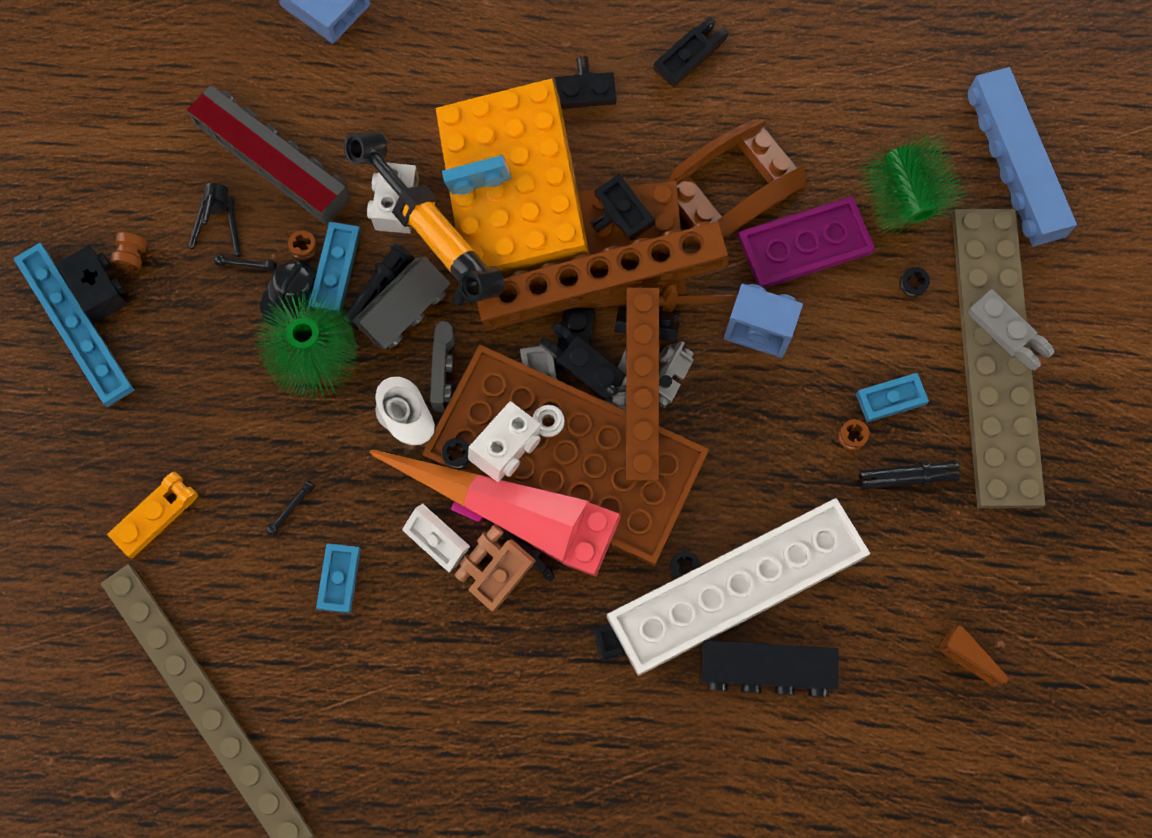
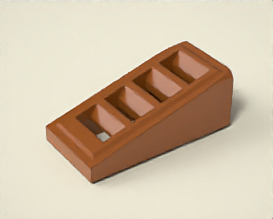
[938,624,1009,687]

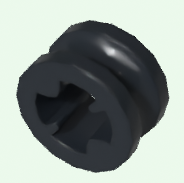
[899,267,930,297]
[442,438,471,470]
[670,551,700,579]

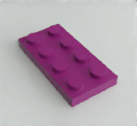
[737,196,876,289]

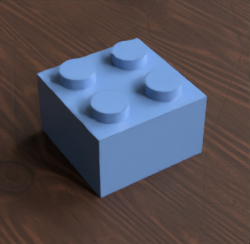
[724,284,803,359]

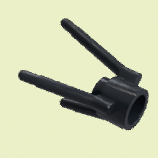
[188,183,241,257]

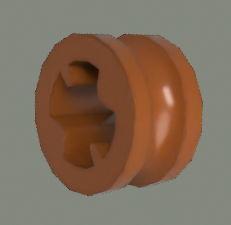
[288,230,318,261]
[838,419,870,451]

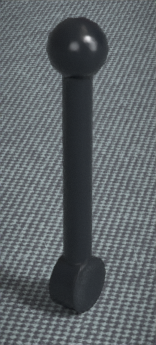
[214,254,277,271]
[606,375,672,397]
[266,481,315,536]

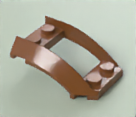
[668,119,806,240]

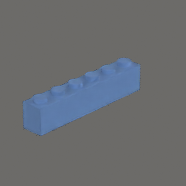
[968,67,1077,247]

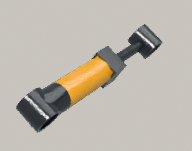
[344,131,504,306]

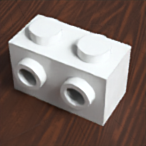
[367,163,419,234]
[468,401,541,482]

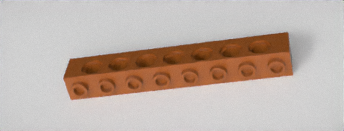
[477,221,728,331]

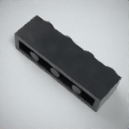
[699,640,839,698]

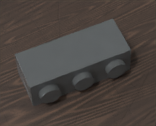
[352,256,451,349]

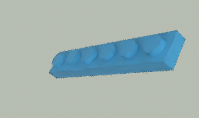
[13,243,135,407]

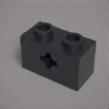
[56,245,127,323]

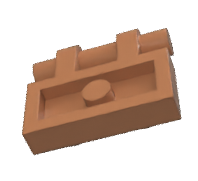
[454,524,536,612]

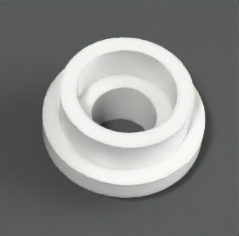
[532,405,564,437]

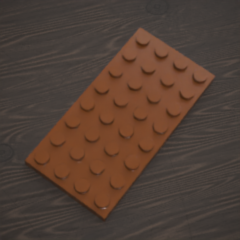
[422,344,709,566]

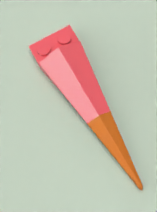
[369,450,621,577]

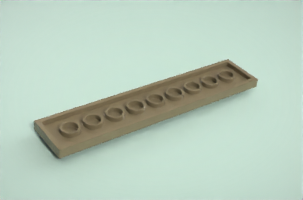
[952,209,1046,508]

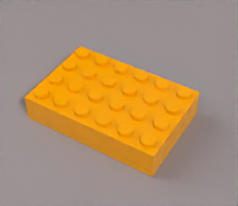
[436,78,590,278]

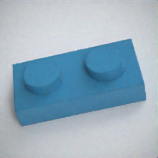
[442,155,512,195]
[856,373,929,423]
[316,543,361,614]

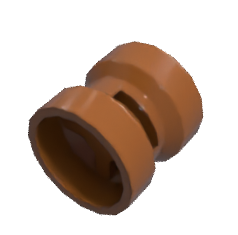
[109,232,148,273]

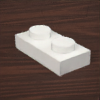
[402,504,470,572]

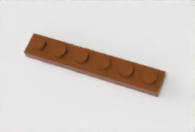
[625,287,659,481]

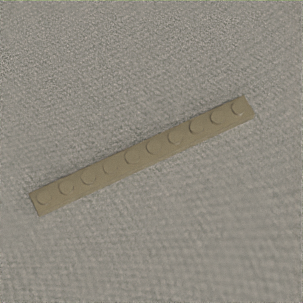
[100,564,315,838]

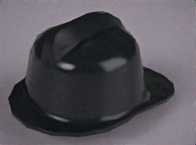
[260,261,317,329]

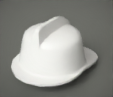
[375,377,435,445]

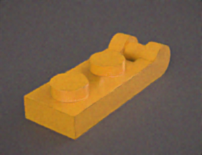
[107,472,198,559]

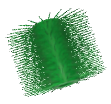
[857,131,968,235]
[255,290,359,402]

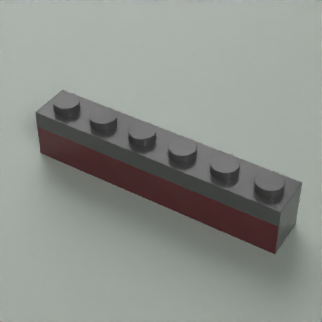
[186,85,350,226]

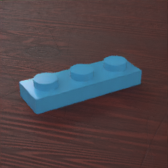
[309,222,361,315]

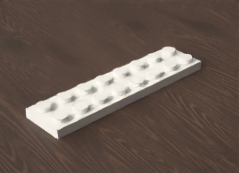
[607,498,871,676]

